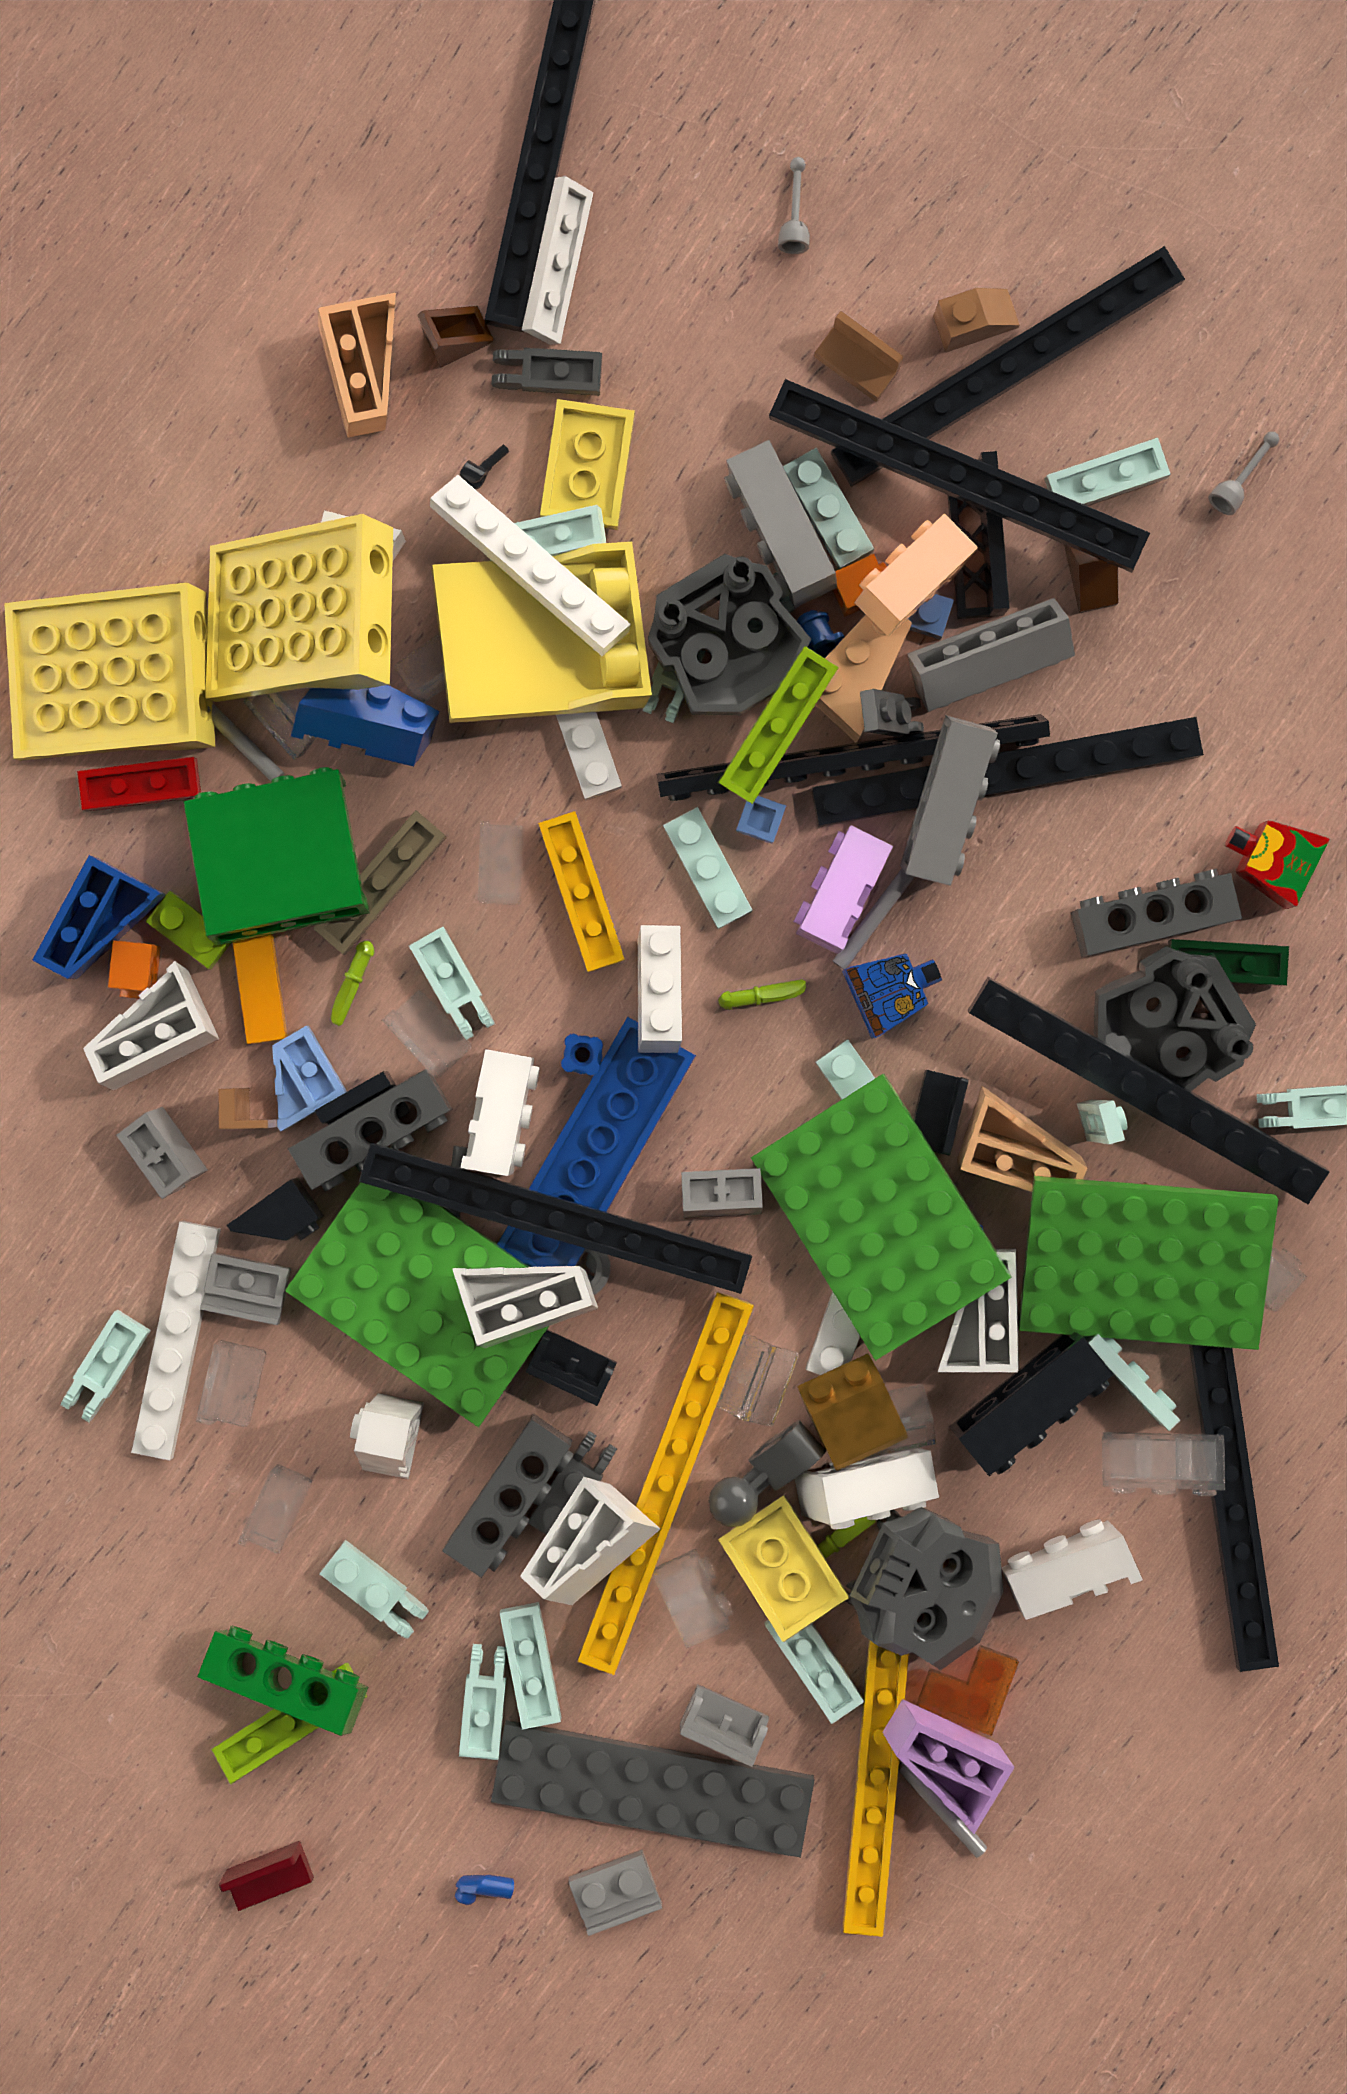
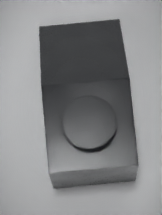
[227,1178,324,1241]

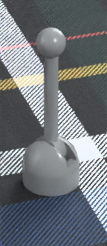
[778,157,810,254]
[1208,432,1279,515]

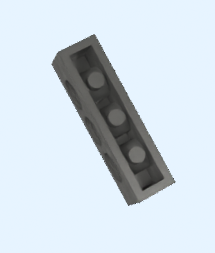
[1070,869,1242,958]
[288,1069,453,1192]
[442,1414,574,1578]

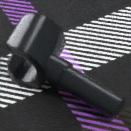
[460,444,509,489]

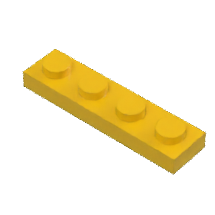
[538,811,625,973]

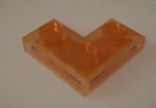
[916,1645,1019,1736]

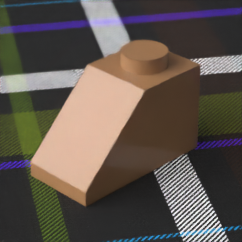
[933,288,1020,353]

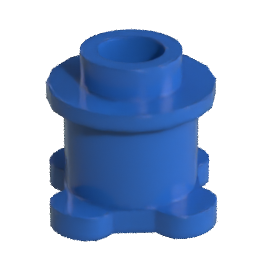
[797,610,844,658]
[561,1033,603,1076]

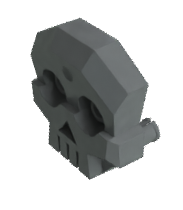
[648,554,811,716]
[1093,946,1256,1091]
[846,1507,1004,1670]

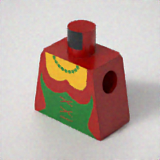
[1225,820,1330,909]

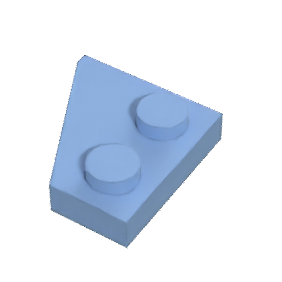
[272,1026,347,1132]

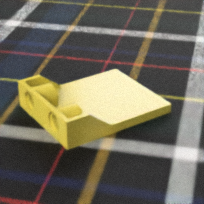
[205,514,393,702]
[431,542,652,723]
[4,583,215,761]

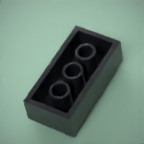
[949,1332,1114,1476]

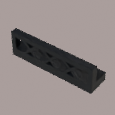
[947,451,1010,619]

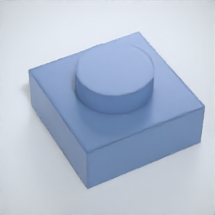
[909,594,954,640]
[736,796,786,844]

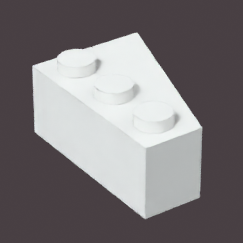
[83,961,219,1090]
[460,1049,540,1176]
[1001,1519,1143,1620]

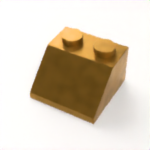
[797,1353,909,1471]

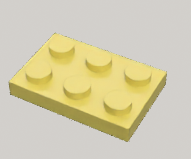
[540,399,635,530]
[718,1496,850,1642]

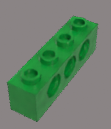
[197,1626,369,1736]

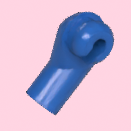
[455,1875,514,1905]

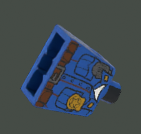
[842,954,942,1039]

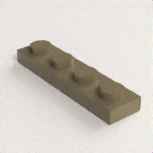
[313,810,447,955]

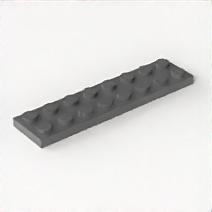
[491,1720,815,1858]

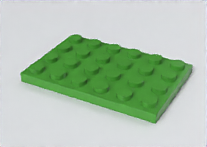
[751,1074,1012,1361]
[1018,1176,1279,1350]
[285,1182,549,1428]

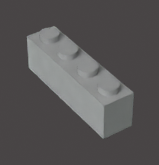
[724,440,837,608]
[907,598,1075,712]
[900,715,1000,886]

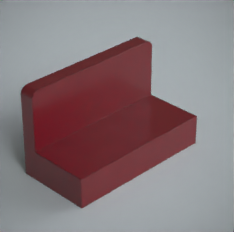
[218,1841,314,1911]

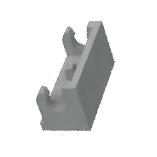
[116,1107,208,1199]
[681,1168,762,1218]
[680,1684,769,1767]

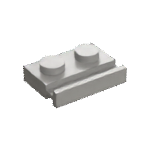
[200,1252,291,1325]
[568,1850,662,1936]

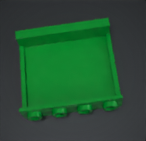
[184,767,370,946]

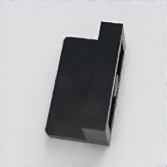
[913,1070,969,1156]
[314,1071,410,1149]

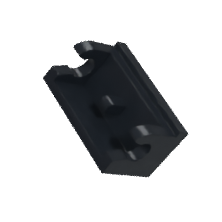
[526,1329,617,1406]

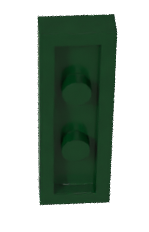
[1168,939,1289,986]

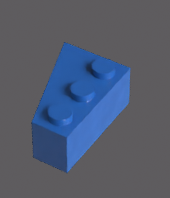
[291,685,440,767]
[32,855,166,979]

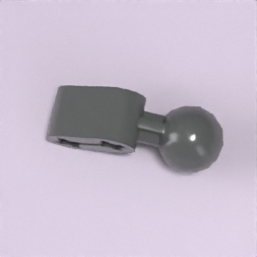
[708,1420,826,1527]

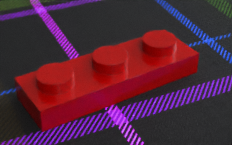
[77,756,201,812]

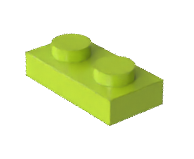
[146,891,232,969]

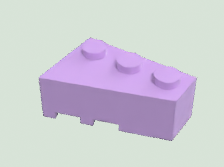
[793,825,893,954]
[882,1699,1015,1834]

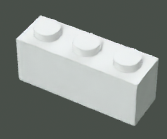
[637,925,682,1053]

